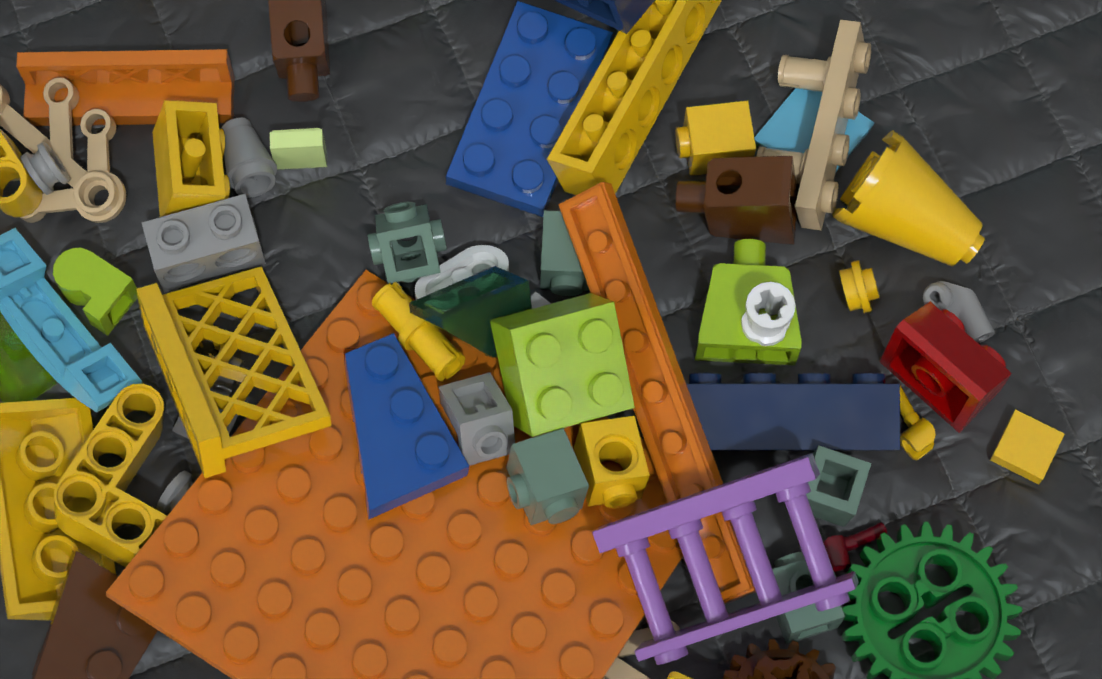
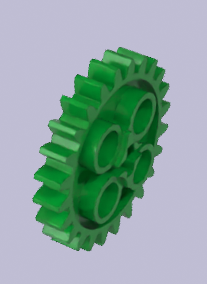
[841,522,1022,679]

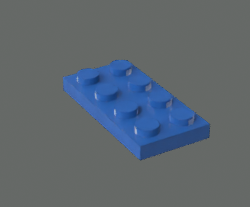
[446,1,613,217]

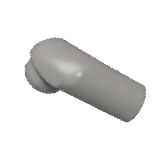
[923,281,995,343]

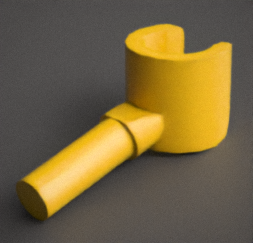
[900,385,936,460]

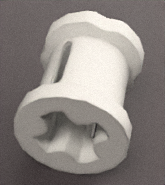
[741,282,796,346]

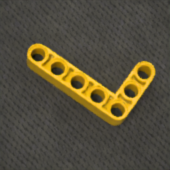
[54,384,167,567]

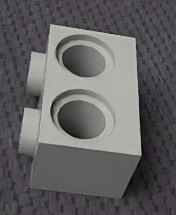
[141,194,266,293]

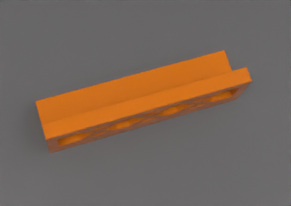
[16,49,235,126]

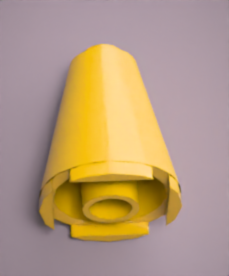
[832,130,985,266]

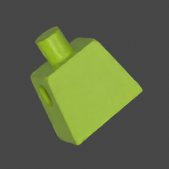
[695,239,802,366]

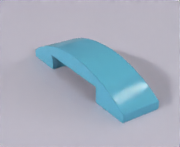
[0,228,143,412]

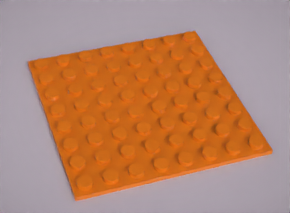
[106,270,684,679]

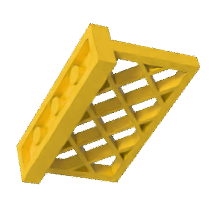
[136,266,331,478]

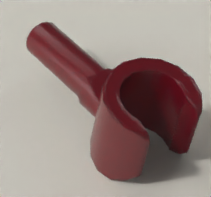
[823,522,887,573]

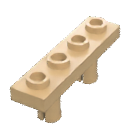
[756,20,871,231]

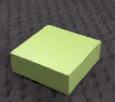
[270,128,327,170]

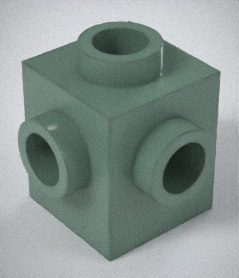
[368,202,447,284]

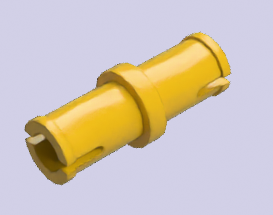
[372,282,466,381]

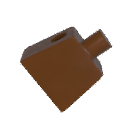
[268,0,330,102]
[676,156,798,245]

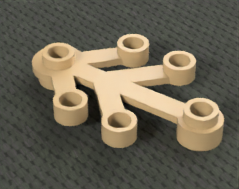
[0,77,126,223]

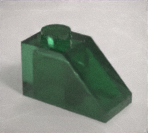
[409,266,532,358]

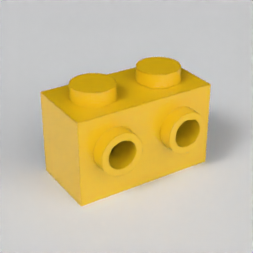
[152,100,230,217]

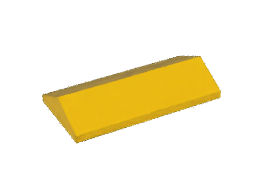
[0,398,116,620]

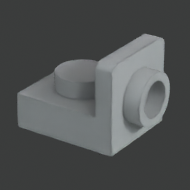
[438,372,515,466]

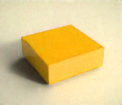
[990,409,1065,485]

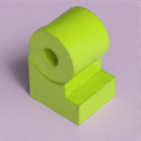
[53,248,138,336]

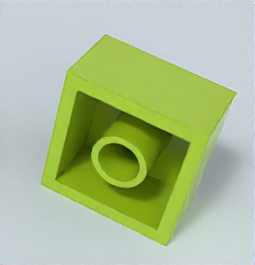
[490,293,635,437]

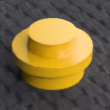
[839,260,880,313]

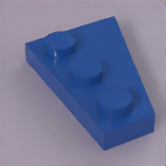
[344,333,469,520]

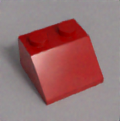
[880,301,1012,433]

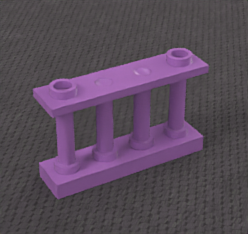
[592,453,859,665]

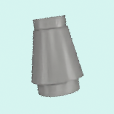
[221,118,277,198]

